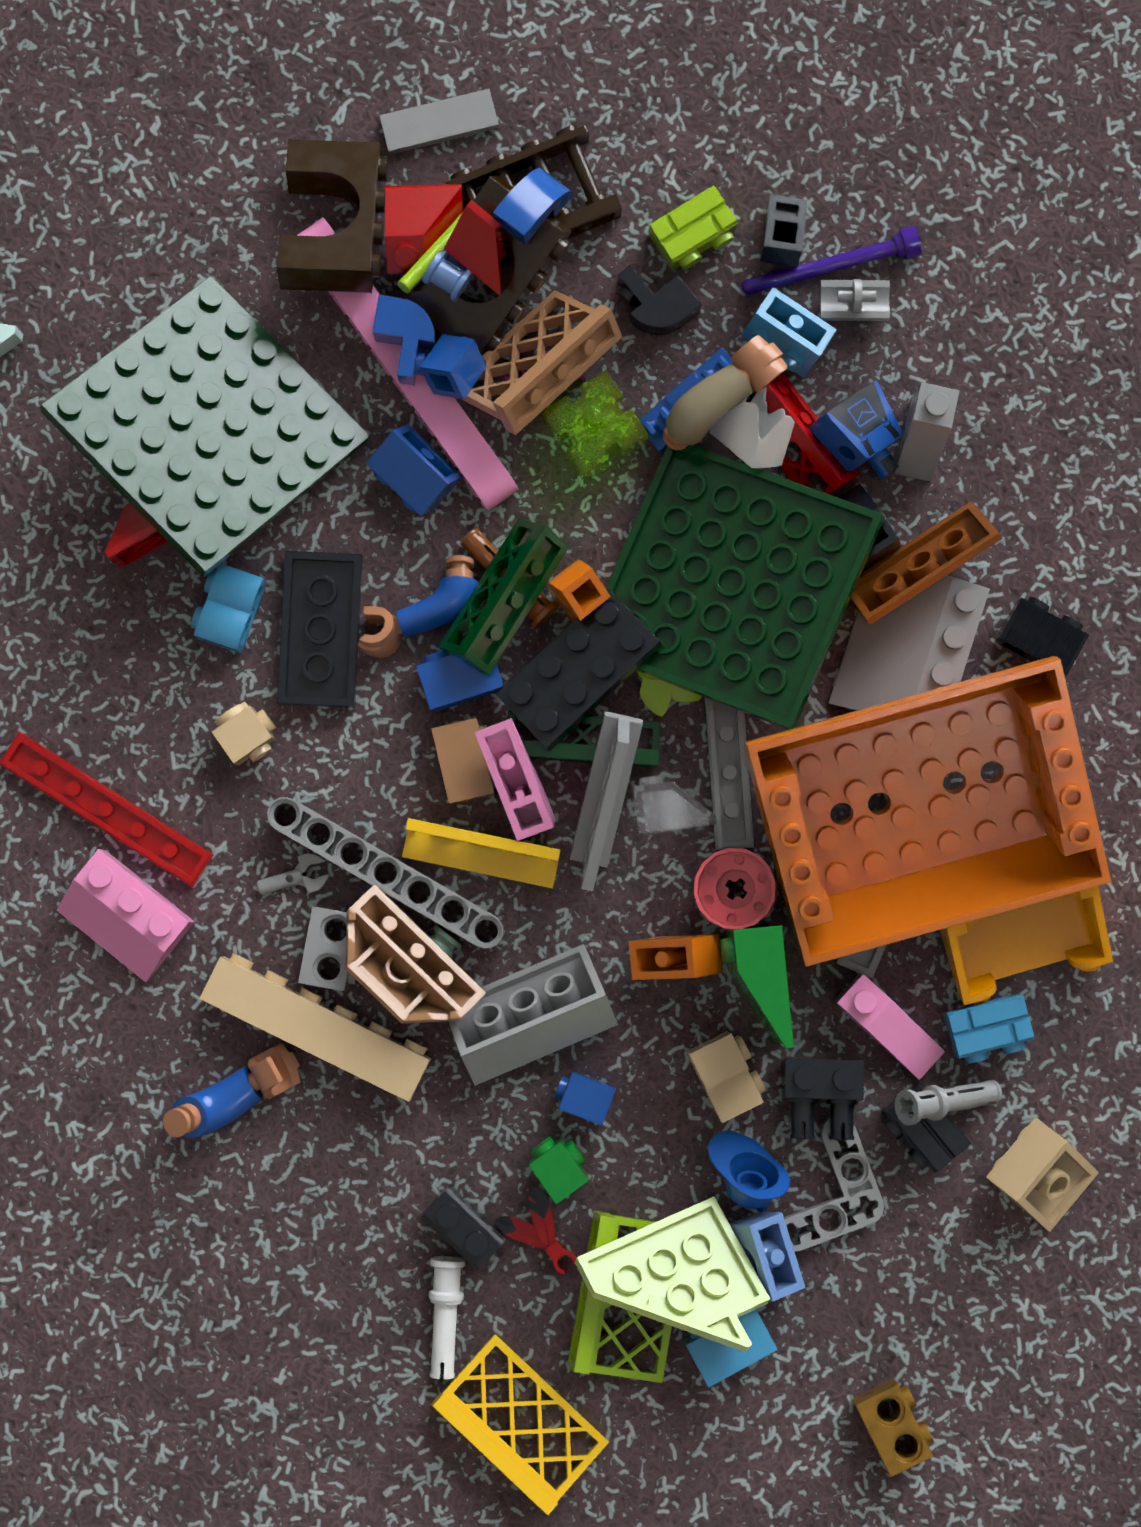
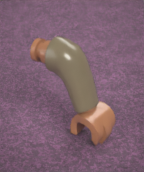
[663,334,787,450]

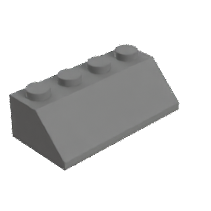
[448,944,618,1086]

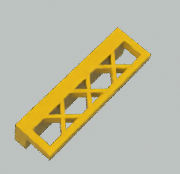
[402,818,561,889]

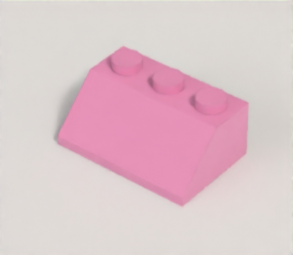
[57,849,195,983]

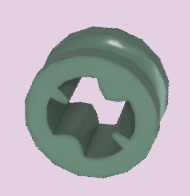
[428,924,462,959]

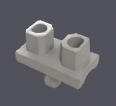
[820,279,890,321]

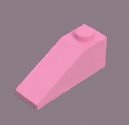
[475,718,555,841]
[833,973,945,1080]

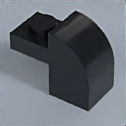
[760,194,808,268]
[617,265,702,335]

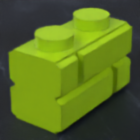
[648,185,738,271]

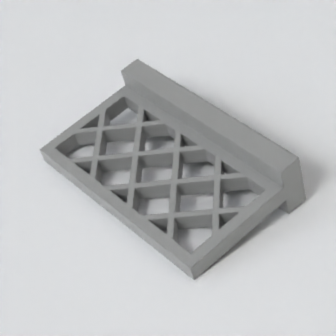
[570,711,643,891]

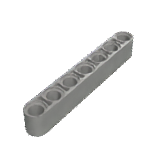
[267,797,504,949]

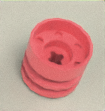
[694,848,778,929]

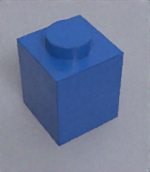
[420,334,487,399]
[554,1070,616,1126]

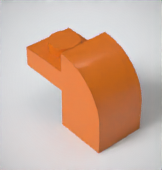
[547,559,611,622]

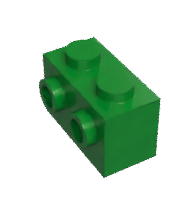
[529,1136,588,1204]

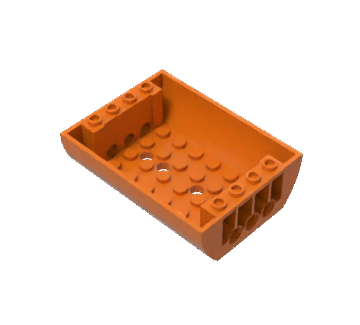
[744,656,1111,967]

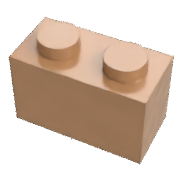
[431,718,495,806]

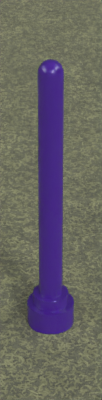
[741,226,922,294]

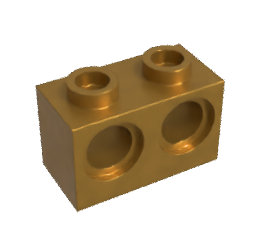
[852,1378,934,1477]

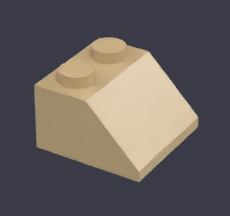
[986,1117,1099,1232]

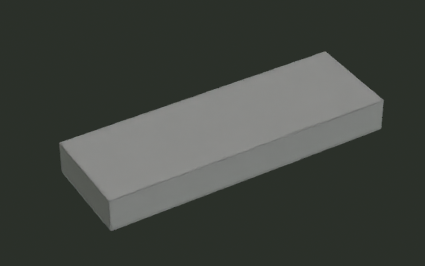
[379,89,499,155]

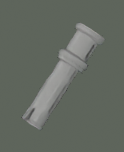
[895,1080,1002,1125]

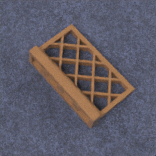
[462,290,622,435]

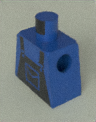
[808,380,902,480]

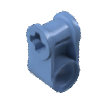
[422,250,474,302]

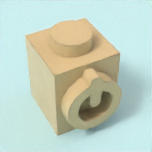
[212,702,276,766]

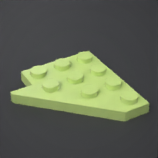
[575,1197,770,1352]

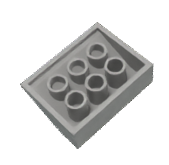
[828,575,990,712]

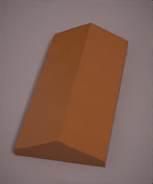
[850,501,1003,625]

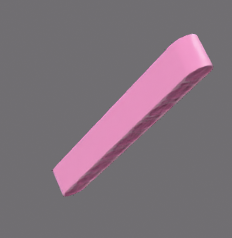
[297,217,519,512]

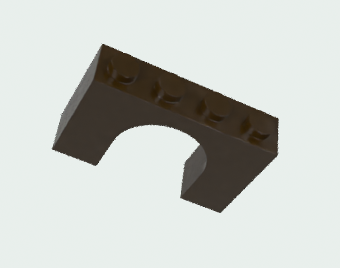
[276,139,388,293]
[407,176,572,356]

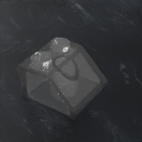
[631,776,717,836]

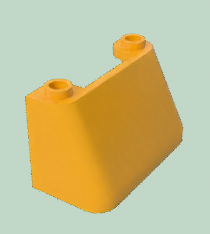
[939,886,1113,1006]

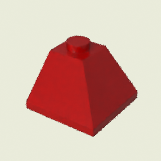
[385,184,463,274]
[105,503,168,569]

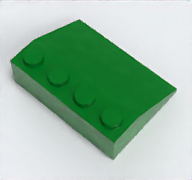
[719,925,794,1048]

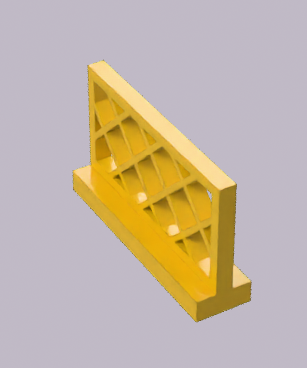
[430,1334,609,1515]

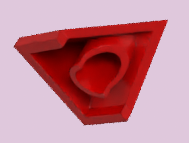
[444,200,506,297]

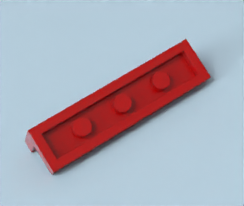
[746,372,860,495]

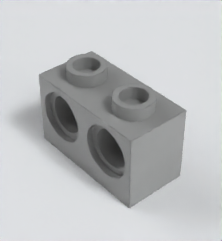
[298,906,356,991]

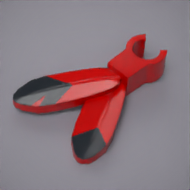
[496,1186,577,1275]

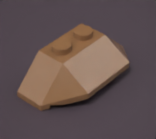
[345,884,486,1024]

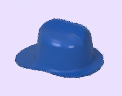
[707,1130,791,1213]

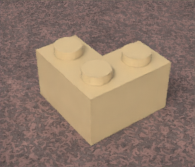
[686,1031,766,1123]

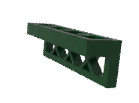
[438,518,570,675]
[507,710,661,768]

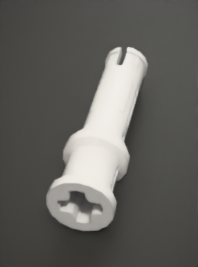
[429,1256,466,1379]

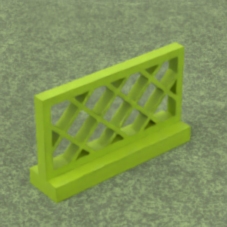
[567,1211,672,1383]

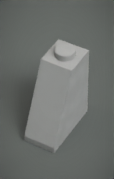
[894,382,960,482]

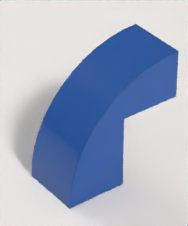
[493,168,573,245]

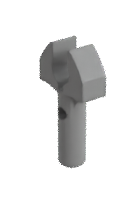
[257,853,330,895]

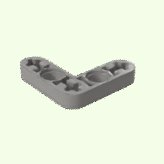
[784,1117,884,1252]

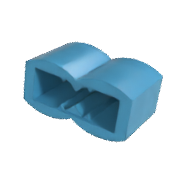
[191,564,267,654]

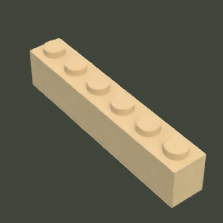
[199,953,432,1102]

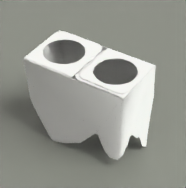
[710,387,795,468]

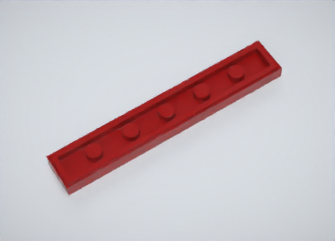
[0,732,214,887]

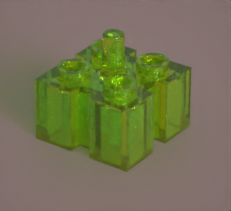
[542,370,648,483]

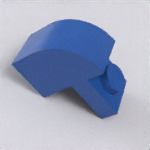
[373,295,436,386]

